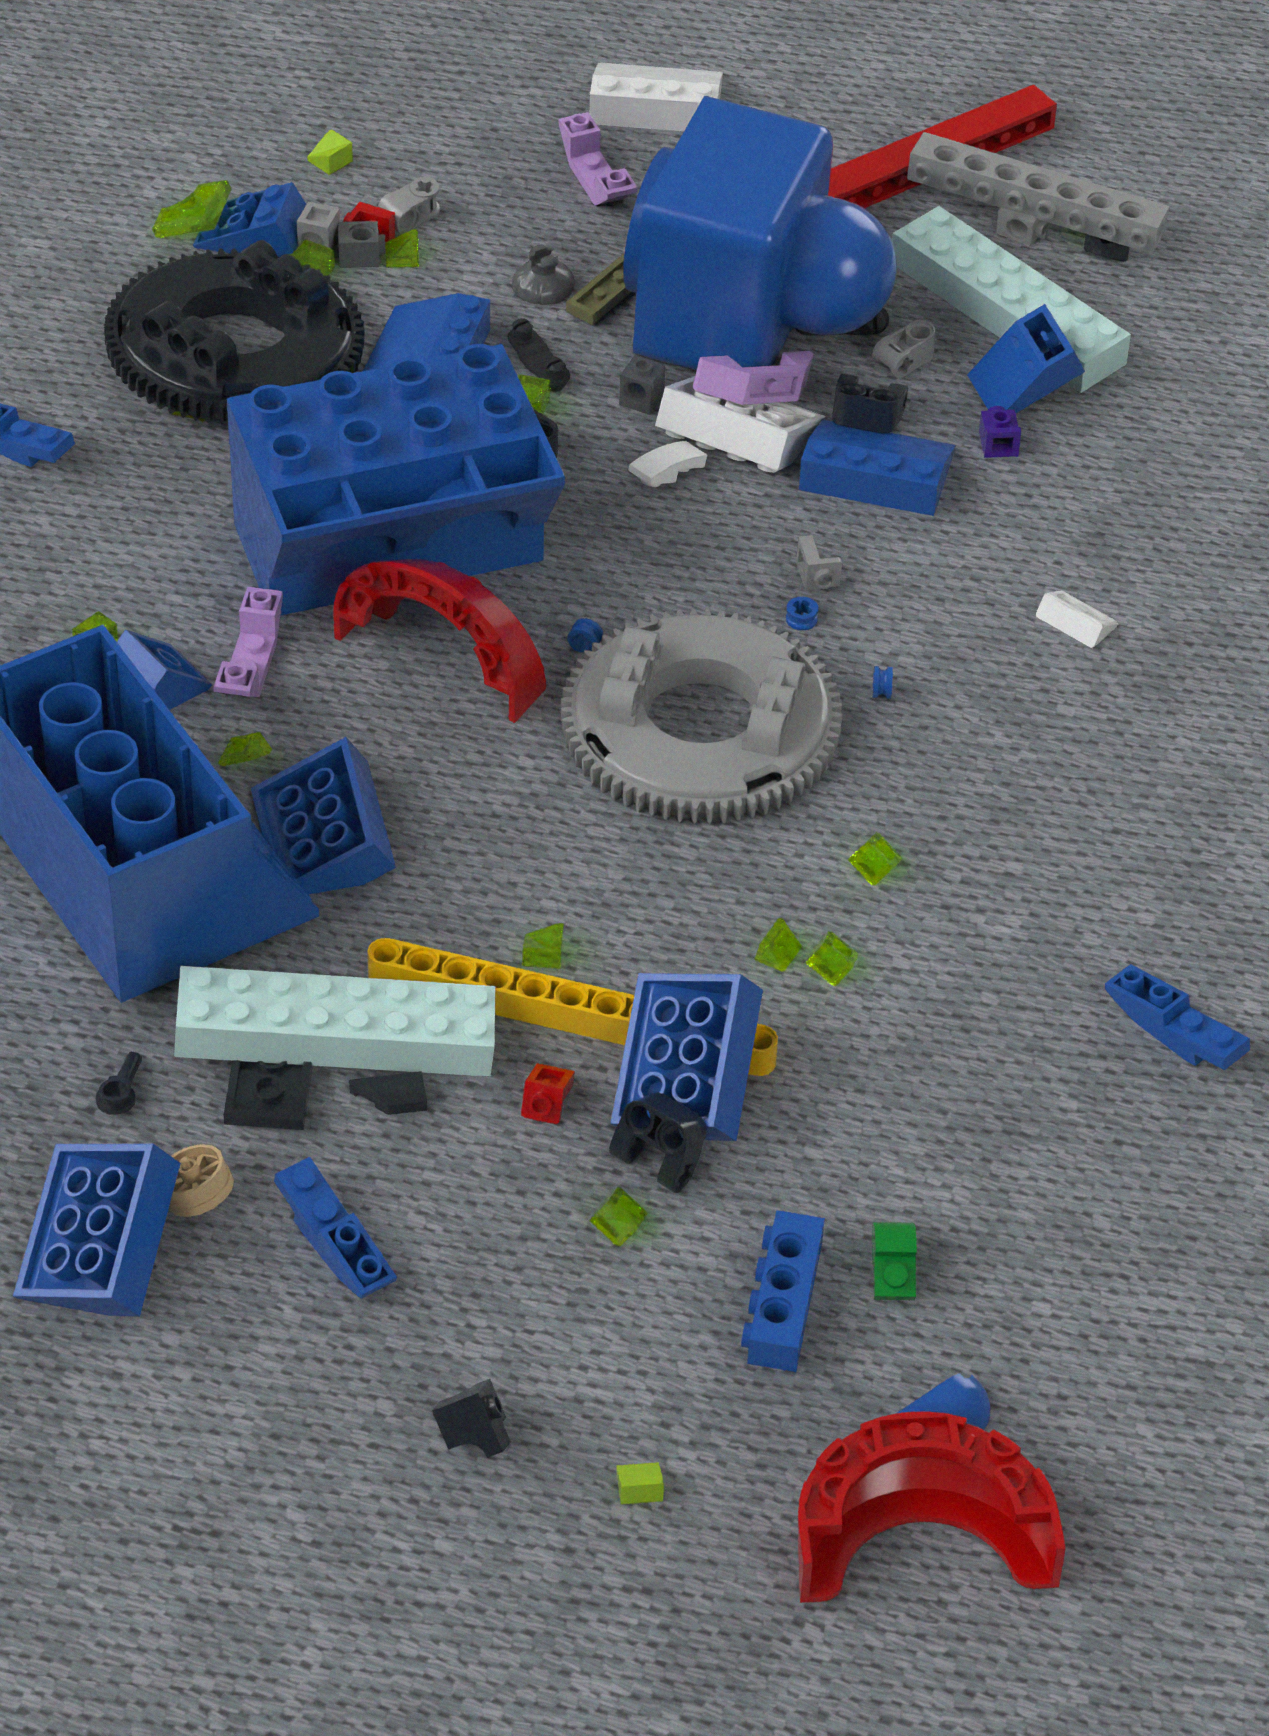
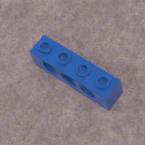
[741,1210,825,1372]

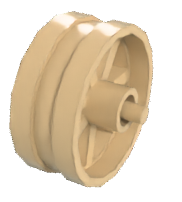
[168,1144,234,1217]

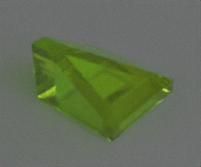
[385,229,419,268]
[218,732,272,766]

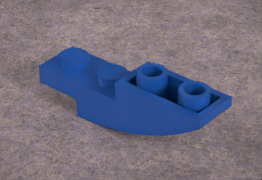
[0,403,75,467]
[1105,964,1250,1070]
[274,1157,397,1299]

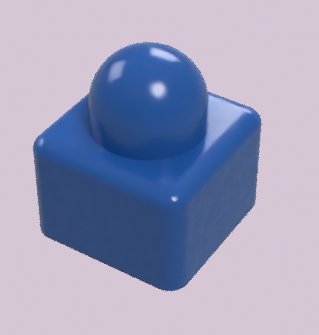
[623,96,897,371]

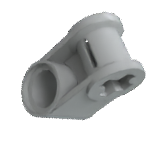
[378,177,440,234]
[872,320,935,379]

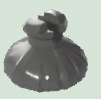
[512,245,575,305]

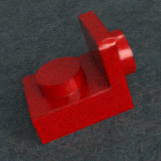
[343,202,395,245]
[521,1063,575,1124]

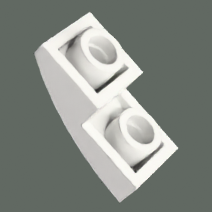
[628,441,707,487]

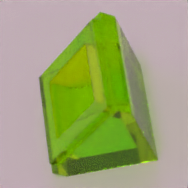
[754,918,802,972]

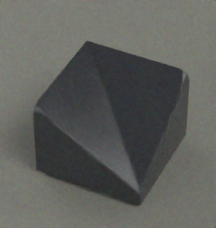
[1084,234,1129,262]

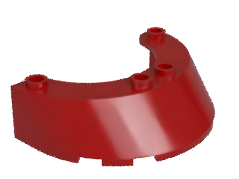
[333,559,546,723]
[798,1412,1066,1603]

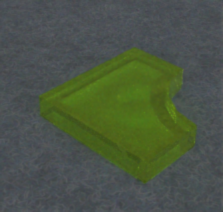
[152,180,232,238]

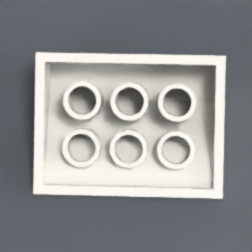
[589,63,723,131]
[655,376,826,473]

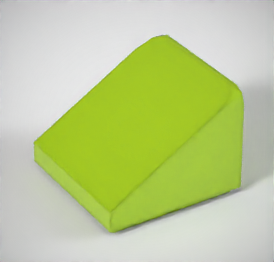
[616,1462,664,1504]

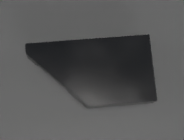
[349,1071,427,1115]

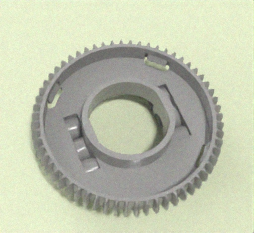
[561,609,842,824]

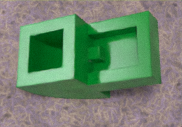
[872,1222,917,1301]

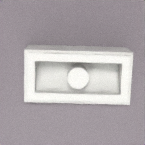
[1036,590,1118,648]

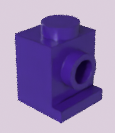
[979,406,1021,458]

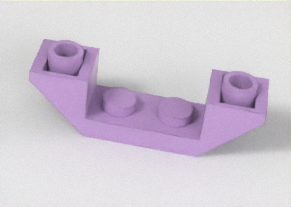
[559,112,637,206]
[693,351,814,405]
[214,587,283,697]

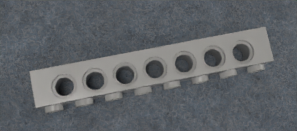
[907,132,1170,254]

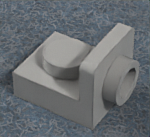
[796,535,842,590]

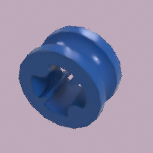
[786,597,818,630]
[567,618,603,653]
[873,666,893,699]

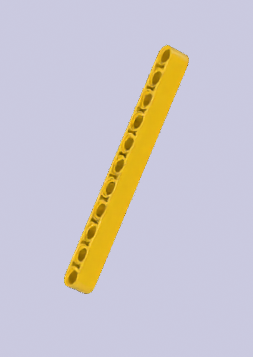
[367,938,778,1076]

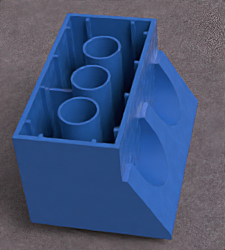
[227,344,565,616]
[0,625,319,1003]

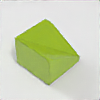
[307,129,353,175]

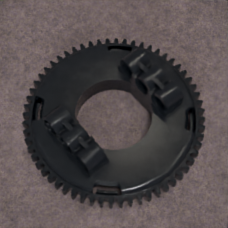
[104,240,365,425]

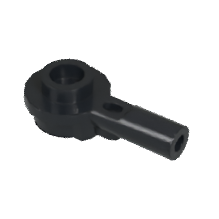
[95,1051,142,1115]

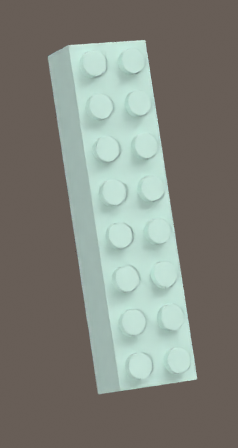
[892,206,1131,393]
[174,966,495,1076]

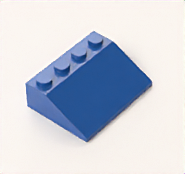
[363,293,490,371]
[799,420,956,516]
[251,737,396,895]
[610,973,763,1141]
[13,1143,181,1317]

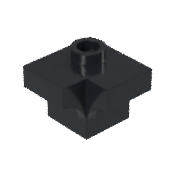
[432,1379,511,1458]

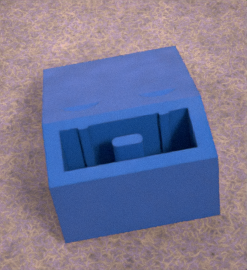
[193,182,307,257]
[967,304,1085,413]

